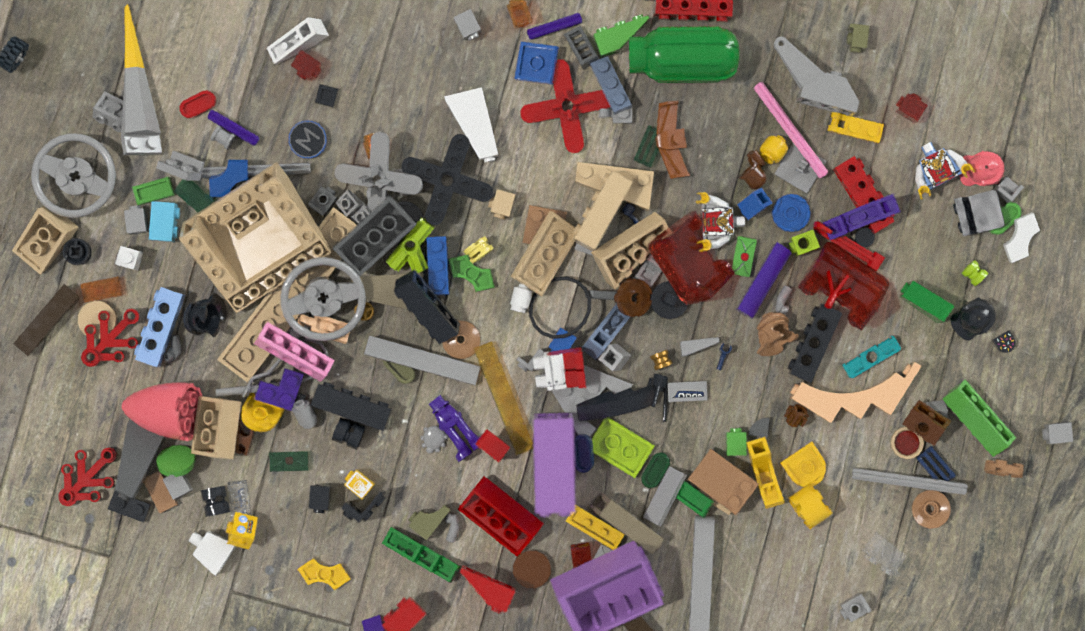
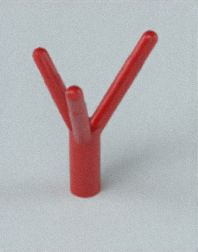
[824,271,852,309]

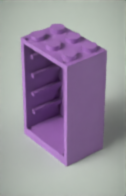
[534,413,575,517]
[550,541,664,631]

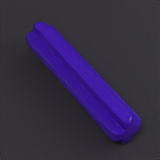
[527,13,582,40]
[207,110,260,146]

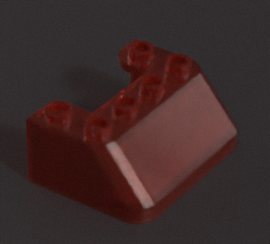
[797,242,890,331]

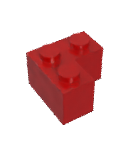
[382,596,427,631]

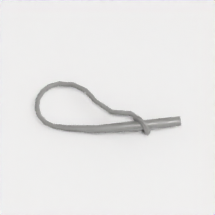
[216,337,329,398]

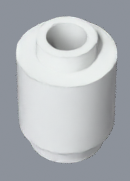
[510,284,533,313]

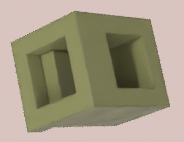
[847,23,869,54]

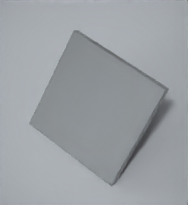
[775,143,826,194]

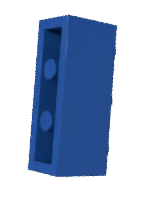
[427,236,450,296]

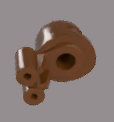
[739,149,767,190]

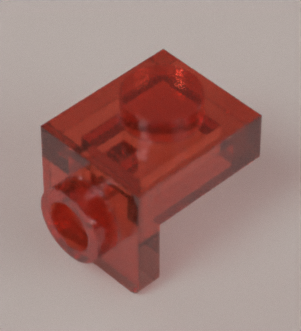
[570,542,591,569]

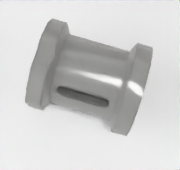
[210,125,236,150]

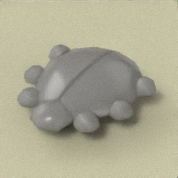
[420,426,449,454]

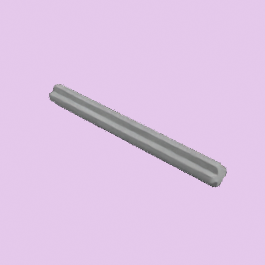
[201,163,311,178]
[852,468,968,495]

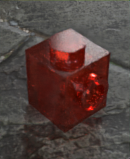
[290,50,322,81]
[895,93,928,124]

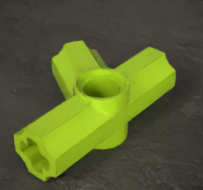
[386,217,435,273]

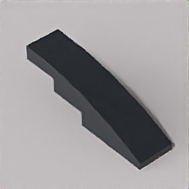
[576,385,655,421]

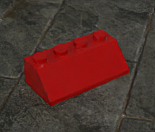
[458,476,544,557]

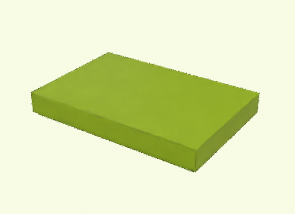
[592,417,655,478]

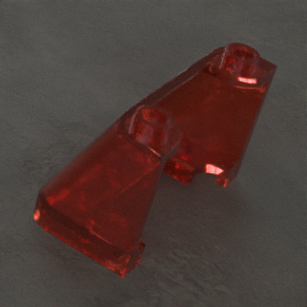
[648,211,735,304]

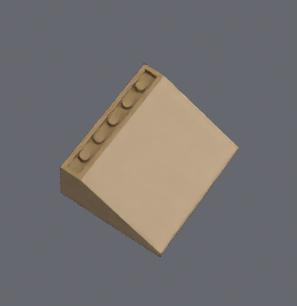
[179,162,332,313]

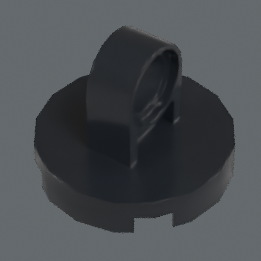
[650,281,689,319]

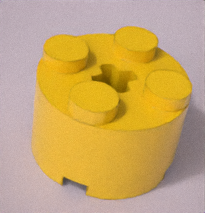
[788,484,833,530]

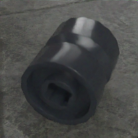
[332,417,366,450]
[200,485,230,517]

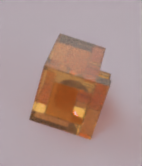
[506,0,532,29]

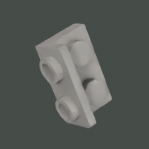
[93,91,123,132]
[156,151,204,181]

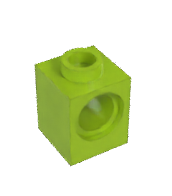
[788,230,820,257]

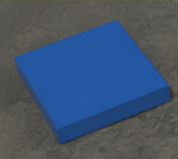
[514,42,559,85]

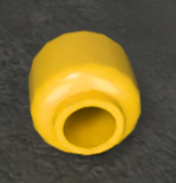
[759,135,788,164]

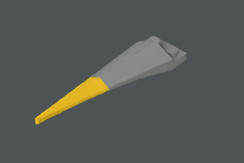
[121,4,162,155]

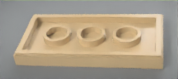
[511,211,575,297]

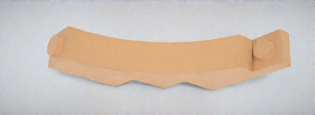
[790,362,921,423]

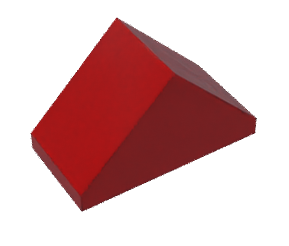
[475,429,511,463]

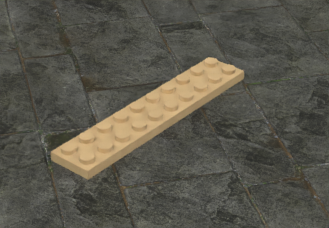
[217,207,357,383]

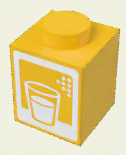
[344,469,375,499]

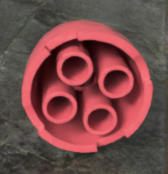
[122,382,202,441]

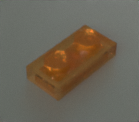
[81,277,123,303]

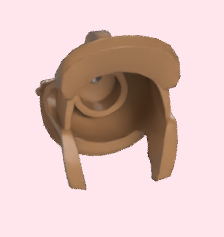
[757,312,799,356]

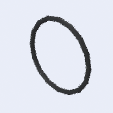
[529,276,591,339]

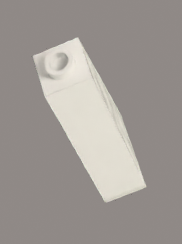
[445,87,498,163]

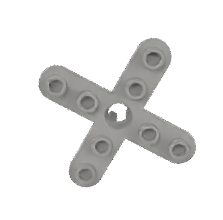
[335,131,423,211]

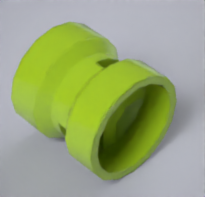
[961,260,988,287]

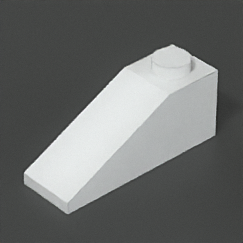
[267,17,329,64]

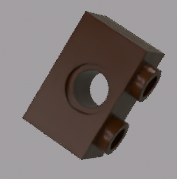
[902,400,951,446]

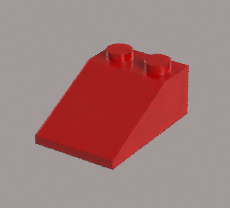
[460,565,516,614]

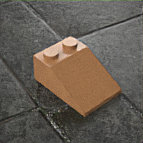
[688,449,759,515]

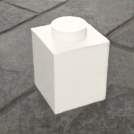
[115,246,143,271]

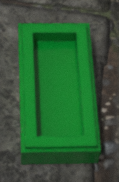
[676,480,715,518]

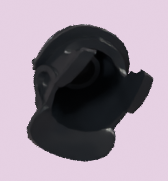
[184,293,227,337]
[950,297,996,341]

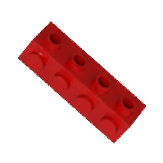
[655,0,733,22]
[833,156,895,234]

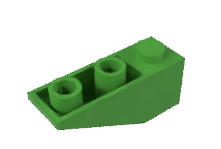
[593,14,649,58]

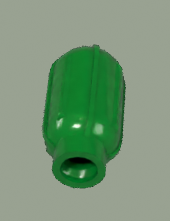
[629,26,740,83]

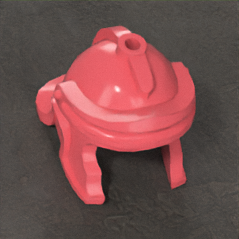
[959,151,1004,186]

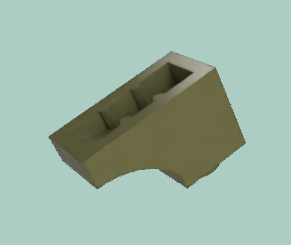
[409,504,451,540]

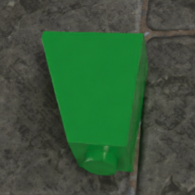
[900,281,955,323]

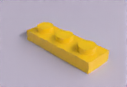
[565,505,625,550]

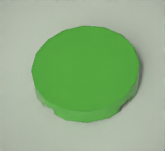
[157,445,196,477]

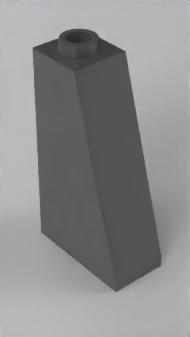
[115,420,165,501]

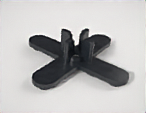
[401,134,493,225]

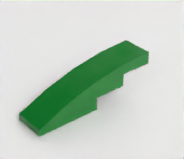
[382,527,461,583]

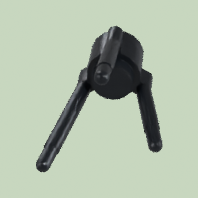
[647,374,668,422]

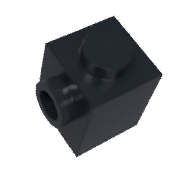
[309,485,331,513]

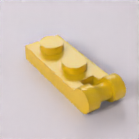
[827,112,884,144]

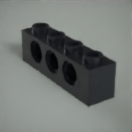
[787,304,843,383]

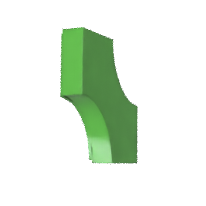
[449,255,495,292]

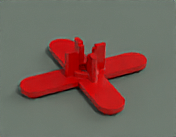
[520,59,610,154]

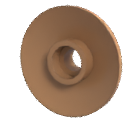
[442,321,480,359]
[912,490,951,529]

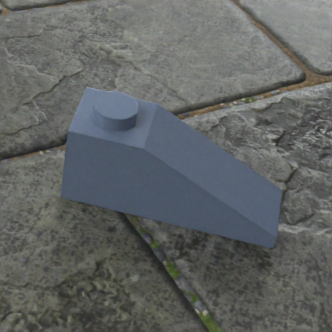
[582,304,630,360]

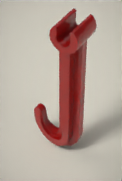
[813,220,885,271]

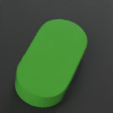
[989,202,1021,235]

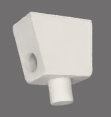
[189,531,236,576]

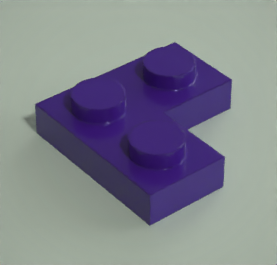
[254,368,304,411]

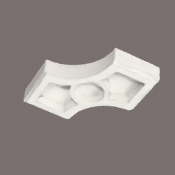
[1003,213,1040,263]

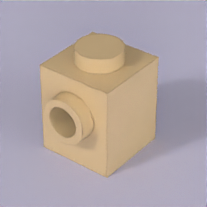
[488,189,516,220]

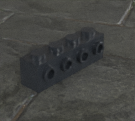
[394,269,460,344]
[310,381,392,431]

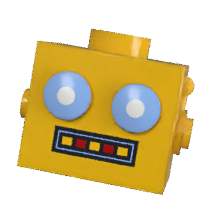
[226,512,258,550]

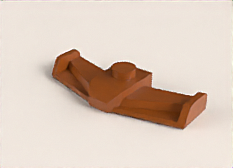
[655,100,690,179]

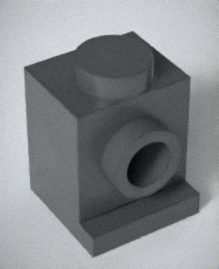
[308,186,338,217]

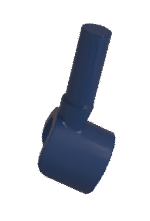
[622,203,639,224]
[716,343,732,370]

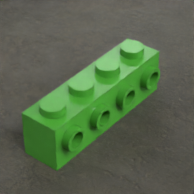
[943,380,1016,457]

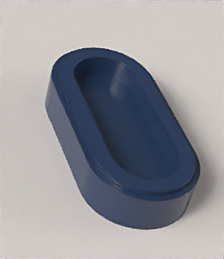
[574,434,594,473]

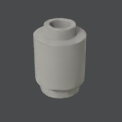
[292,400,317,429]

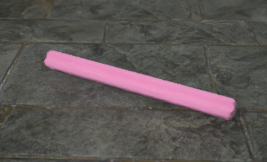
[754,82,828,178]

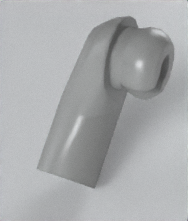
[775,286,792,315]
[445,513,459,543]

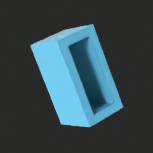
[149,201,180,243]

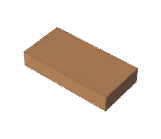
[144,471,178,513]

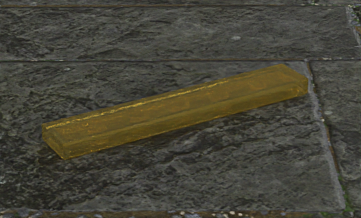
[473,341,534,455]

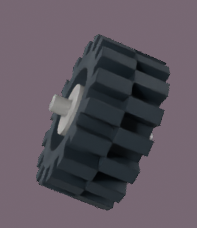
[0,36,29,73]

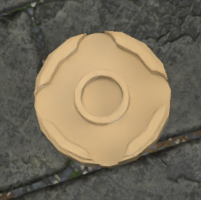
[78,301,117,339]

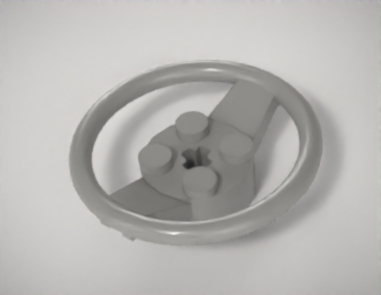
[31,133,116,218]
[280,257,366,341]

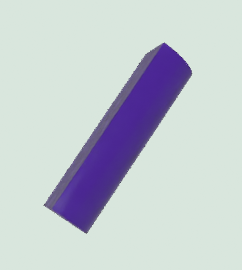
[735,242,792,319]

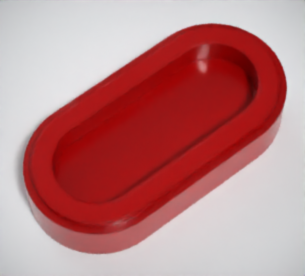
[179,90,216,119]

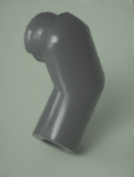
[163,335,182,362]

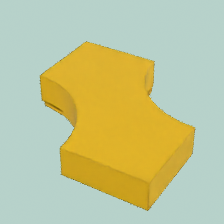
[297,558,351,590]

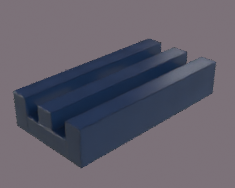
[915,446,956,481]

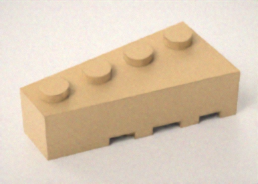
[575,162,654,211]
[572,170,633,251]
[591,212,671,290]

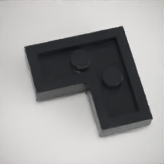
[108,490,151,522]

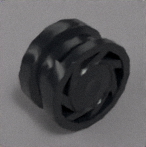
[62,238,92,266]

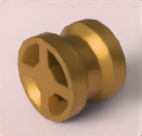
[354,302,375,321]
[650,350,673,371]

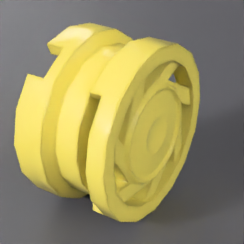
[463,237,494,264]

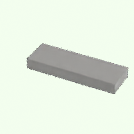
[643,466,687,527]

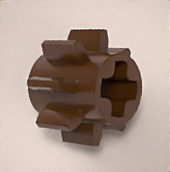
[784,404,809,428]

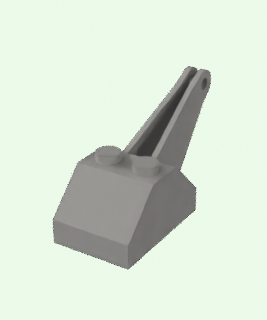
[774,37,859,117]

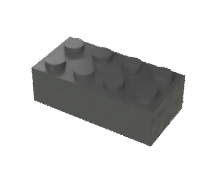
[333,195,416,277]

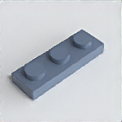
[590,56,632,115]

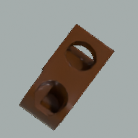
[234,418,255,456]

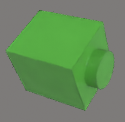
[725,428,747,456]

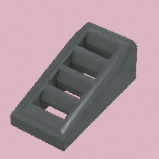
[564,25,599,70]

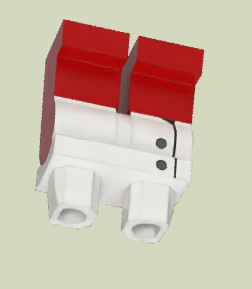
[533,347,586,391]

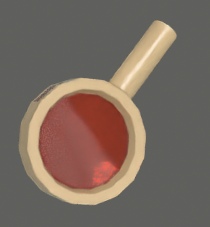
[890,427,924,459]

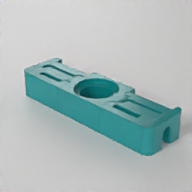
[842,336,901,378]

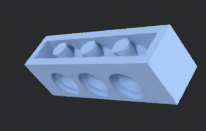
[134,287,186,367]

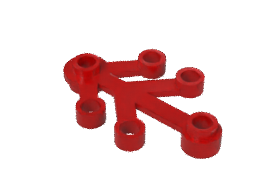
[81,308,139,367]
[58,447,117,506]

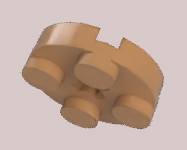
[984,460,1024,478]

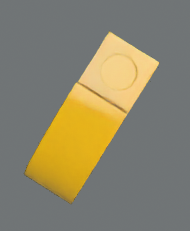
[746,437,784,509]

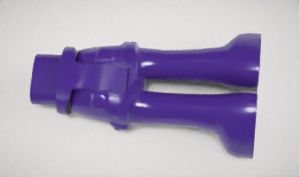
[429,395,481,462]

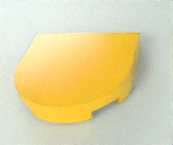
[240,393,285,432]
[780,441,826,487]

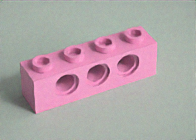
[254,322,335,382]

